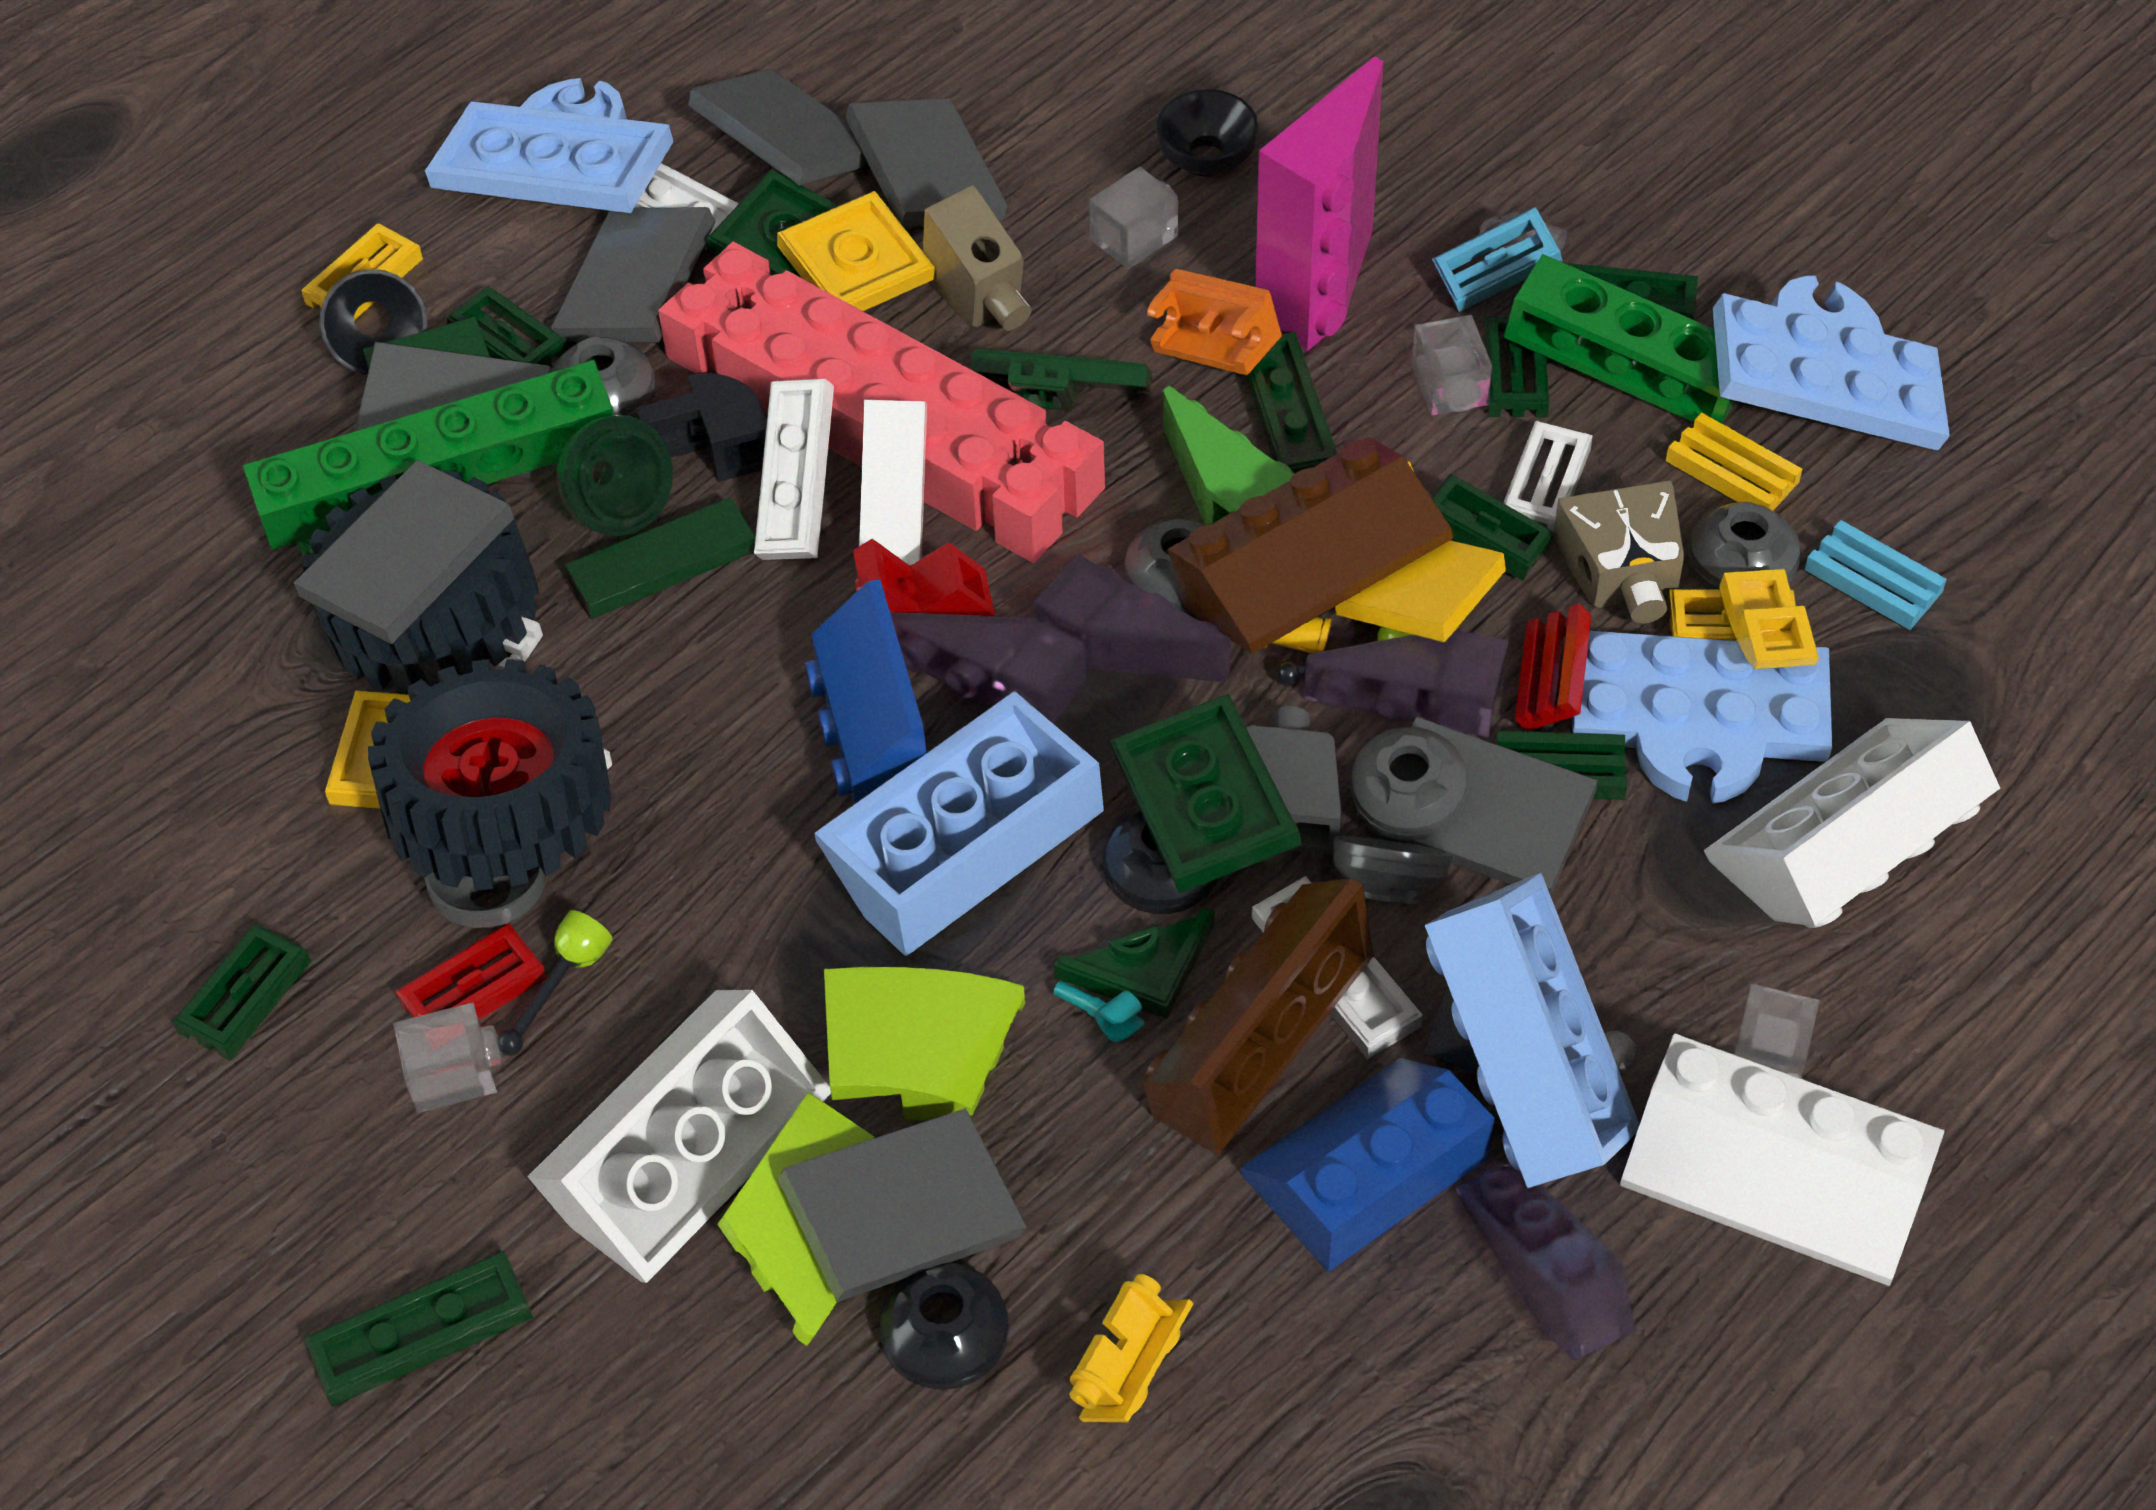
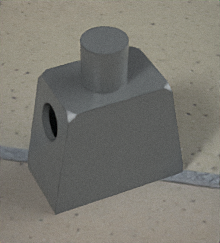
[1246,706,1341,855]

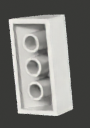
[1704,718,2000,928]
[527,990,831,1283]
[1620,1033,1945,1286]

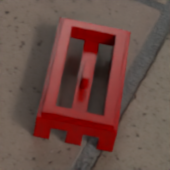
[1515,603,1592,731]
[395,923,547,1049]

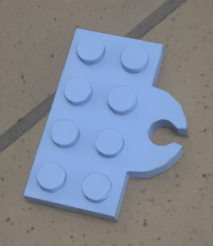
[425,78,674,213]
[1713,276,1950,451]
[1572,631,1832,804]

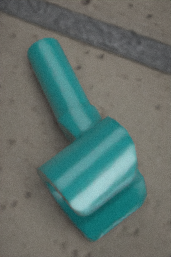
[1054,981,1145,1042]

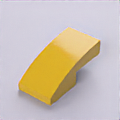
[1719,569,1819,669]

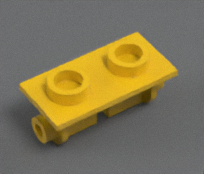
[1069,1274,1194,1422]

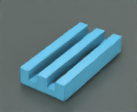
[1432,207,1562,312]
[1805,520,1947,630]

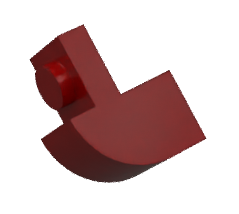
[853,538,995,646]

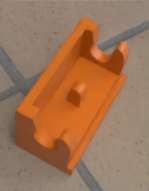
[1147,269,1282,375]

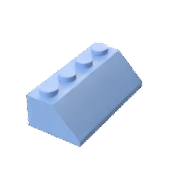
[814,691,1104,956]
[1425,873,1640,1188]

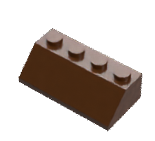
[1168,437,1454,654]
[1143,878,1374,1156]

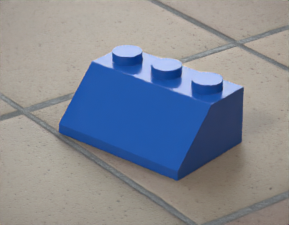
[804,579,926,805]
[1241,1058,1494,1272]

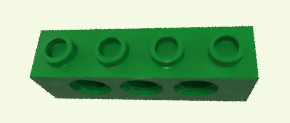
[1504,254,1735,424]

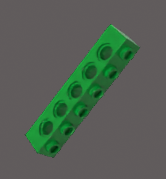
[243,360,618,550]

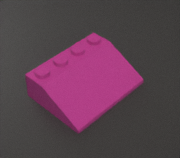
[1256,56,1384,352]

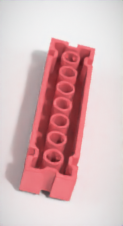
[658,242,1105,564]

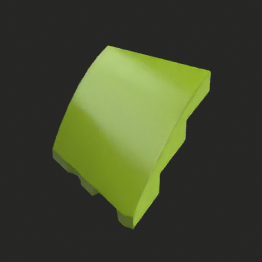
[824,967,1025,1121]
[718,1092,876,1346]

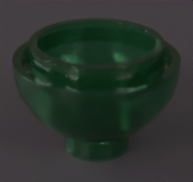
[557,415,673,536]

